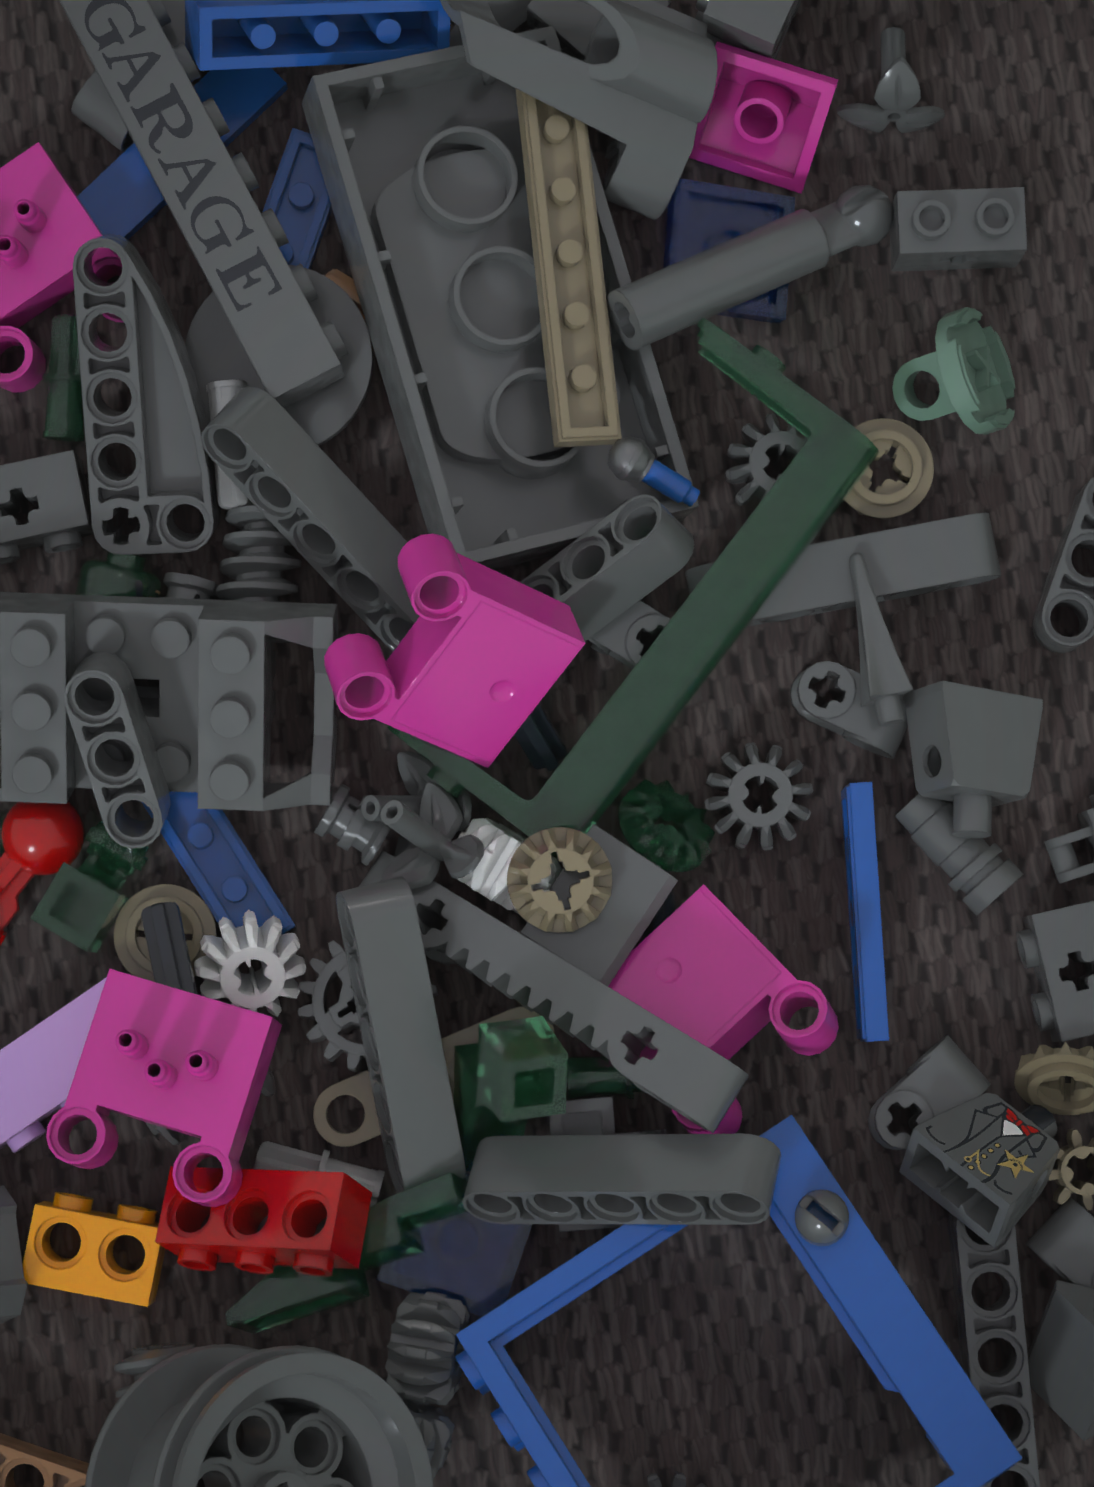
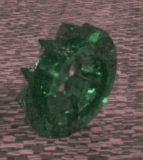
[618,779,715,872]

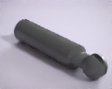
[607,185,893,351]

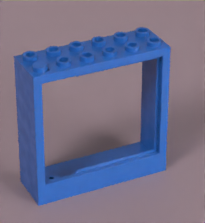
[455,1115,1022,1487]

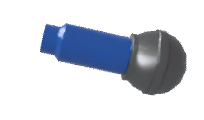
[608,436,700,507]

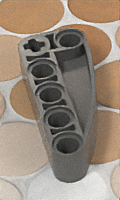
[73,234,221,555]

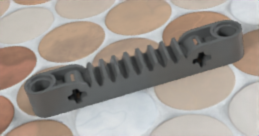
[359,851,749,1133]

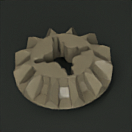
[832,418,934,520]
[507,827,612,933]
[114,884,217,982]
[1014,1041,1094,1115]

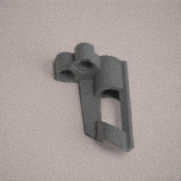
[440,0,718,220]

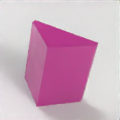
[689,41,838,194]

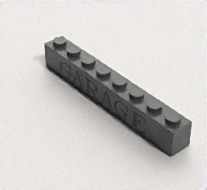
[59,0,348,409]

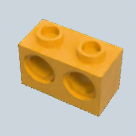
[23,1192,165,1307]

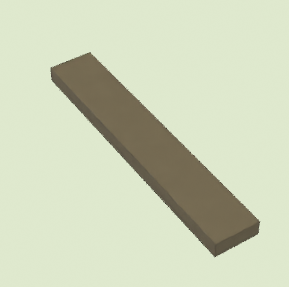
[516,89,622,448]

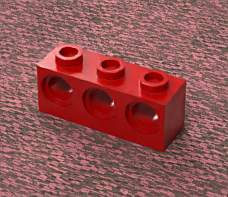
[155,1166,372,1277]

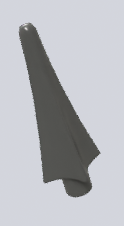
[849,553,914,727]

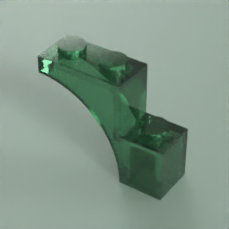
[454,1016,568,1171]

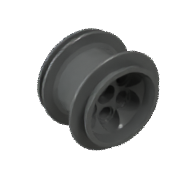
[85,1344,433,1487]

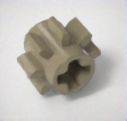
[1049,1129,1094,1211]

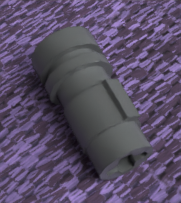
[895,794,1024,916]

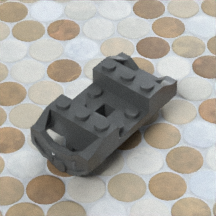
[0,592,339,811]

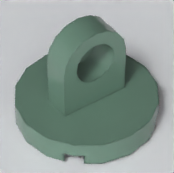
[892,307,1015,435]

